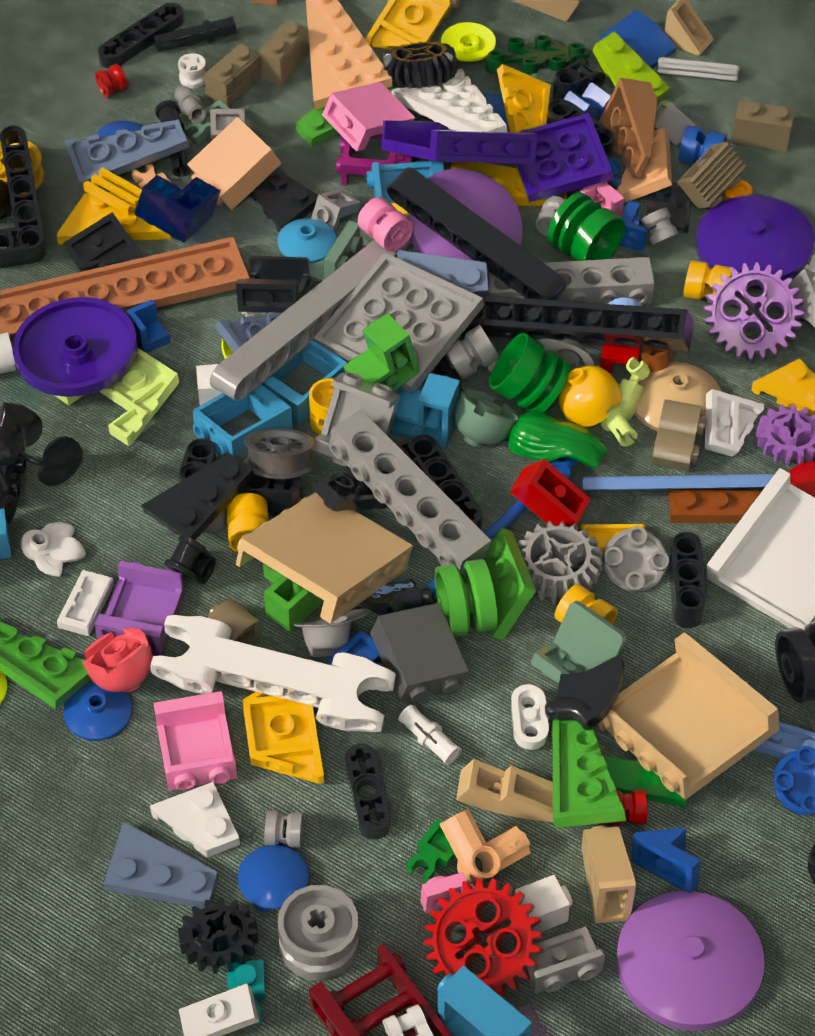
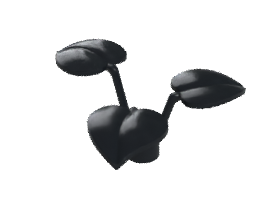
[0,402,84,524]

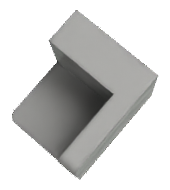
[654,100,695,145]

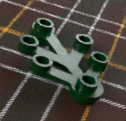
[485,35,590,74]

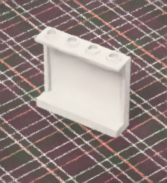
[707,468,815,630]

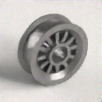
[243,428,315,479]

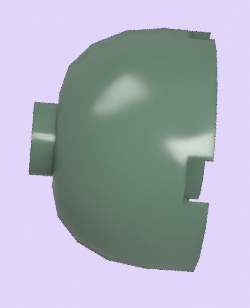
[454,389,519,447]

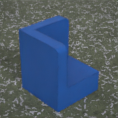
[126,300,170,353]

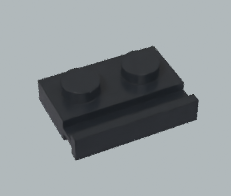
[647,182,690,233]

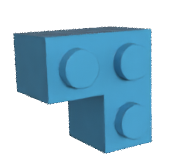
[389,373,460,448]

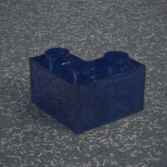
[134,175,221,243]

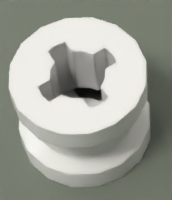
[178,53,206,89]

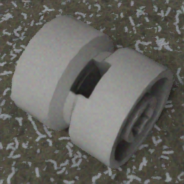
[446,325,499,381]

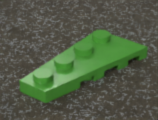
[0,622,92,710]
[552,719,626,828]

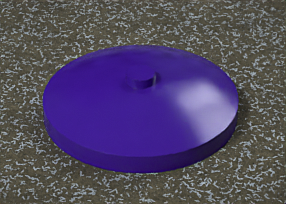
[696,195,815,288]
[13,297,138,397]

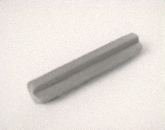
[657,57,739,81]

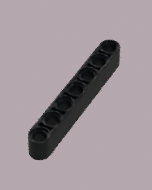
[386,167,566,300]

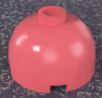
[82,628,153,692]

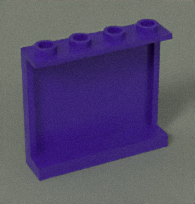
[381,120,538,164]

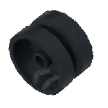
[775,622,815,704]

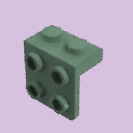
[309,220,363,283]
[530,601,626,684]

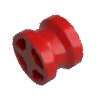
[95,63,128,98]

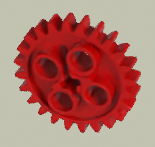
[423,878,544,998]

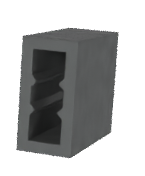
[370,603,469,702]

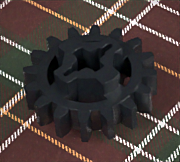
[178,898,259,974]

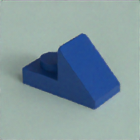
[631,828,700,893]

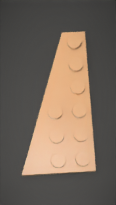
[306,0,392,110]

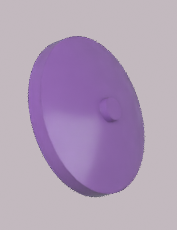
[407,168,523,261]
[616,891,765,1031]

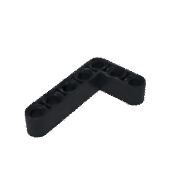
[0,125,46,268]

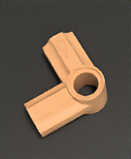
[439,809,530,883]

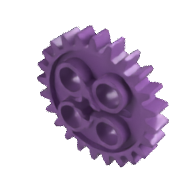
[704,262,804,362]

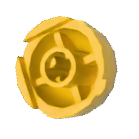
[558,365,623,427]

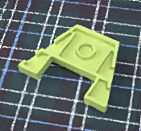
[54,348,179,446]

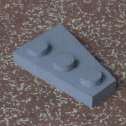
[397,250,491,296]
[104,822,218,909]

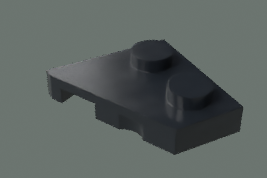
[63,212,143,270]

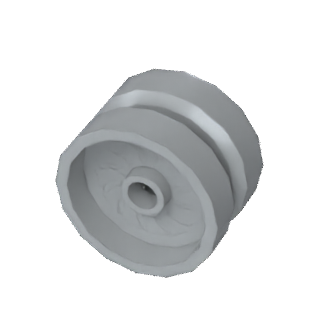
[278,885,359,981]

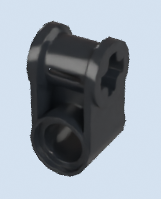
[553,58,605,100]
[164,534,216,584]

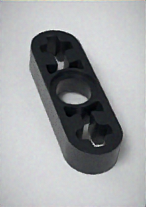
[345,744,390,839]

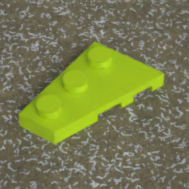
[592,31,670,101]

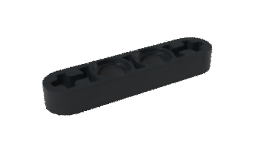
[98,3,184,69]

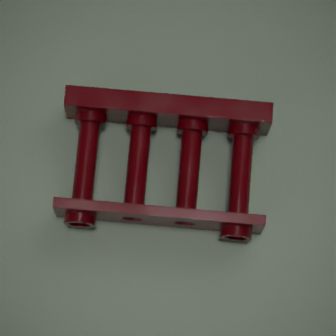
[309,943,452,1036]

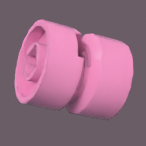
[357,197,414,252]

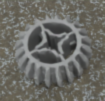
[518,520,603,604]

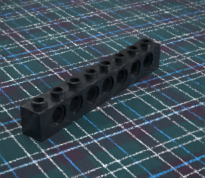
[461,295,694,351]

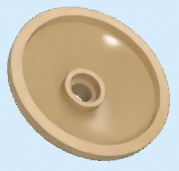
[634,361,722,432]

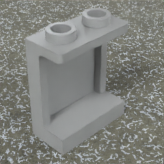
[311,372,401,463]

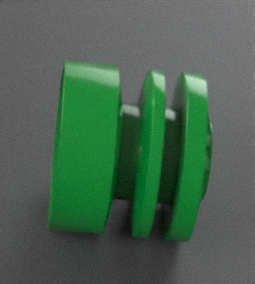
[547,192,626,261]
[489,333,570,412]

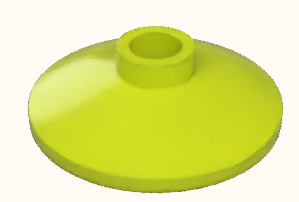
[441,22,496,62]

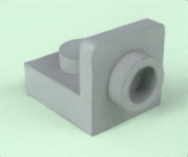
[210,109,251,140]
[311,189,361,232]

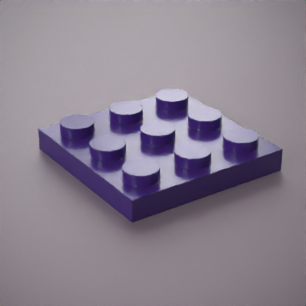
[515,113,613,202]

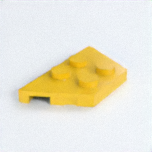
[365,0,451,50]
[57,192,171,245]
[242,692,324,784]

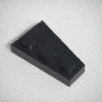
[249,168,318,232]
[141,453,255,540]
[315,467,389,512]

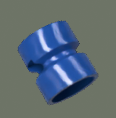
[678,125,727,164]

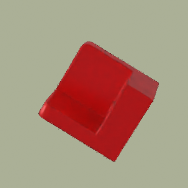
[600,345,640,374]

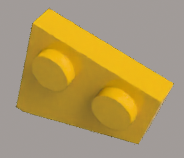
[751,358,815,416]

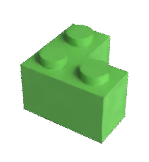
[343,313,421,392]
[263,563,324,633]

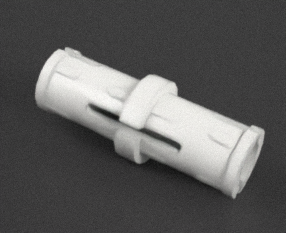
[398,704,462,765]

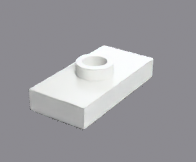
[57,570,114,636]
[179,984,259,1036]

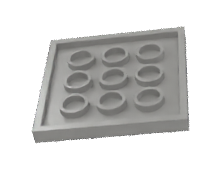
[313,253,484,394]

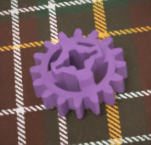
[756,404,815,466]

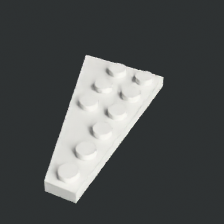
[391,69,507,132]

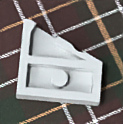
[705,389,764,457]
[150,782,240,858]

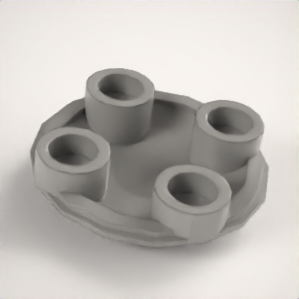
[603,526,669,592]

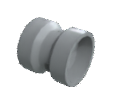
[535,196,565,236]
[641,208,679,247]
[264,810,304,848]

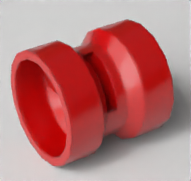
[609,789,647,826]

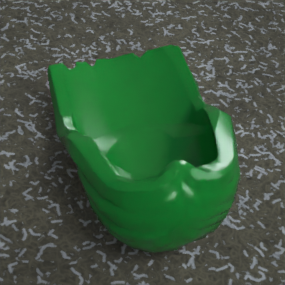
[508,411,608,469]

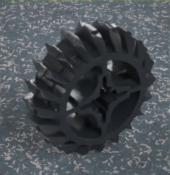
[383,41,458,89]

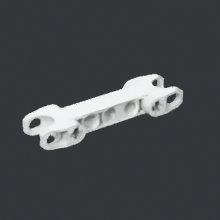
[150,615,396,732]

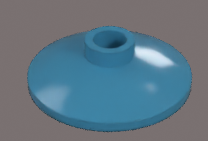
[277,219,336,263]

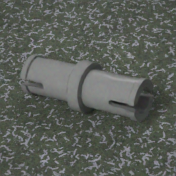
[174,86,206,123]

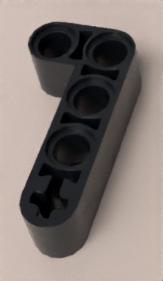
[380,435,482,530]
[179,438,304,514]

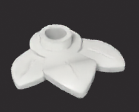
[21,522,86,577]

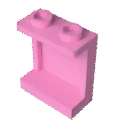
[322,82,415,151]
[153,691,237,791]

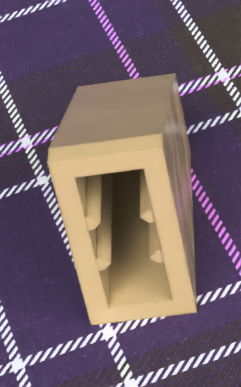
[581,825,636,924]

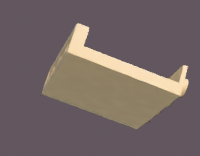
[236,492,413,624]
[597,632,780,800]

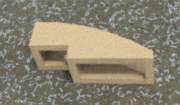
[456,759,554,822]

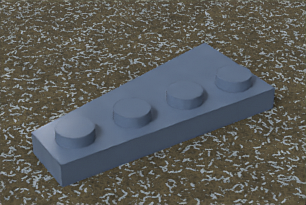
[64,119,189,189]

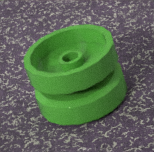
[435,558,497,638]

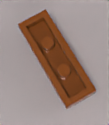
[668,490,763,523]

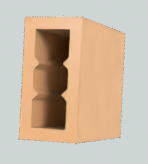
[187,117,282,211]

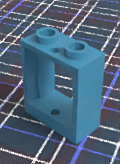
[262,340,347,426]
[193,384,293,460]
[437,965,532,1036]

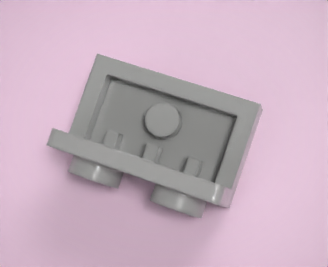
[525,926,605,994]

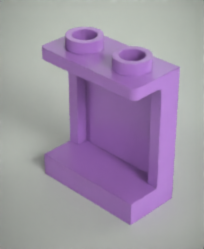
[95,561,185,656]

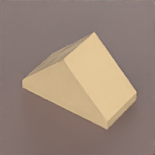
[665,0,714,56]

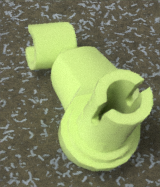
[600,357,650,447]

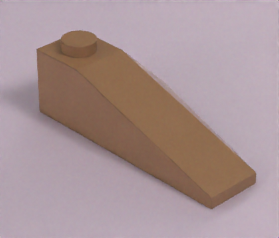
[599,78,657,178]

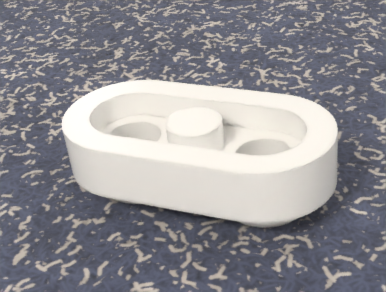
[511,684,549,750]

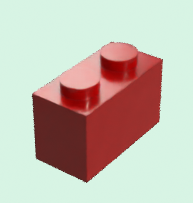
[510,459,591,527]

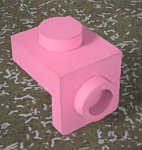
[580,181,624,216]
[420,872,475,914]

